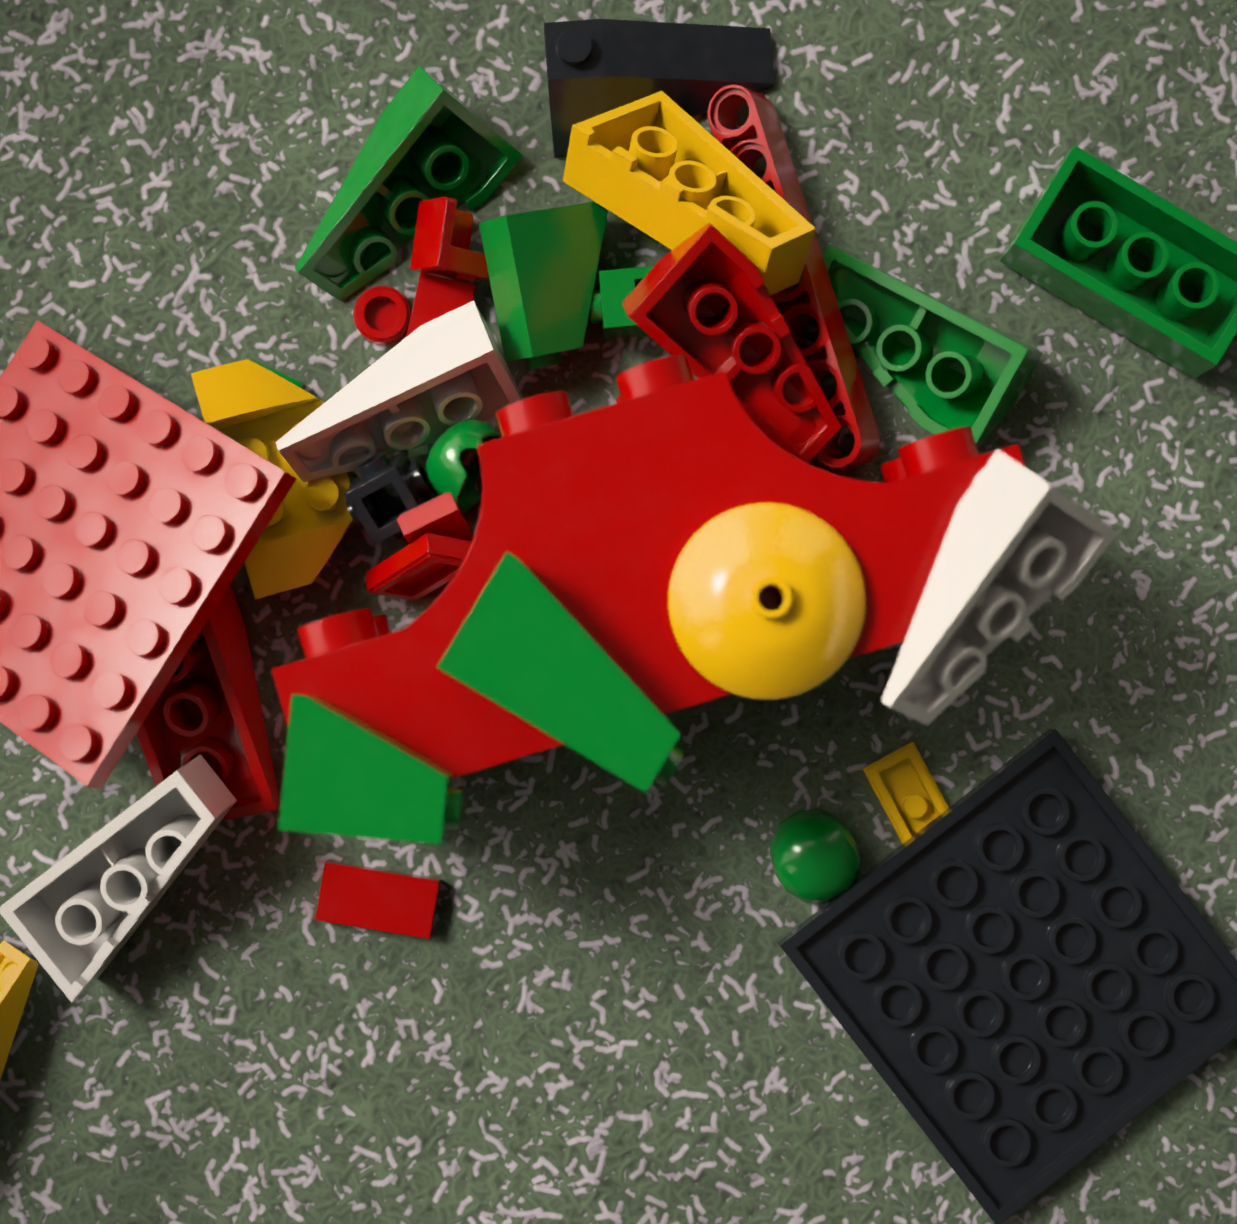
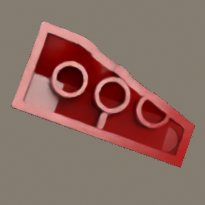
[622,222,842,463]

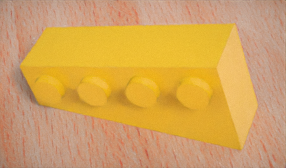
[563,91,816,295]

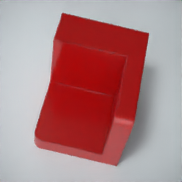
[410,196,488,282]

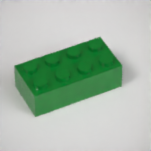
[999,145,1237,379]

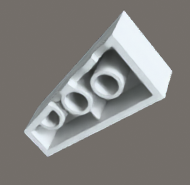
[0,754,237,1003]

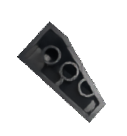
[544,19,775,157]

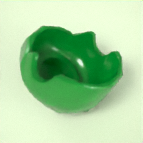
[425,419,502,513]
[769,809,860,903]

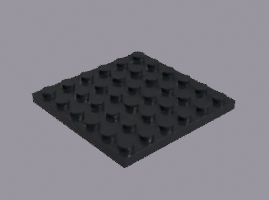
[777,728,1237,1224]

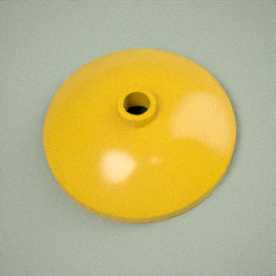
[668,503,865,699]

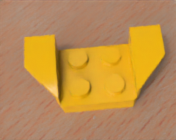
[191,359,355,600]

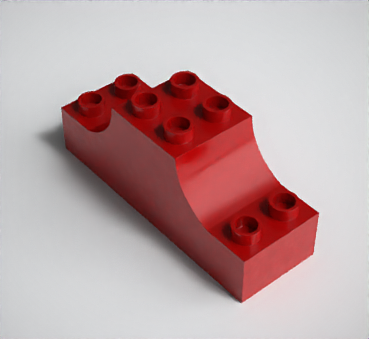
[271,355,1055,778]

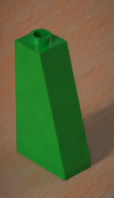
[437,551,684,793]

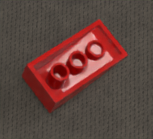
[136,584,280,821]

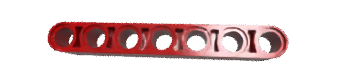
[707,84,880,468]

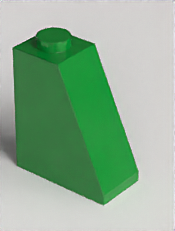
[479,202,608,369]
[278,694,463,845]

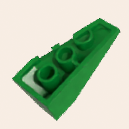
[295,66,523,301]
[823,244,1043,448]

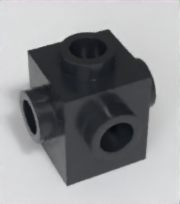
[344,451,434,545]

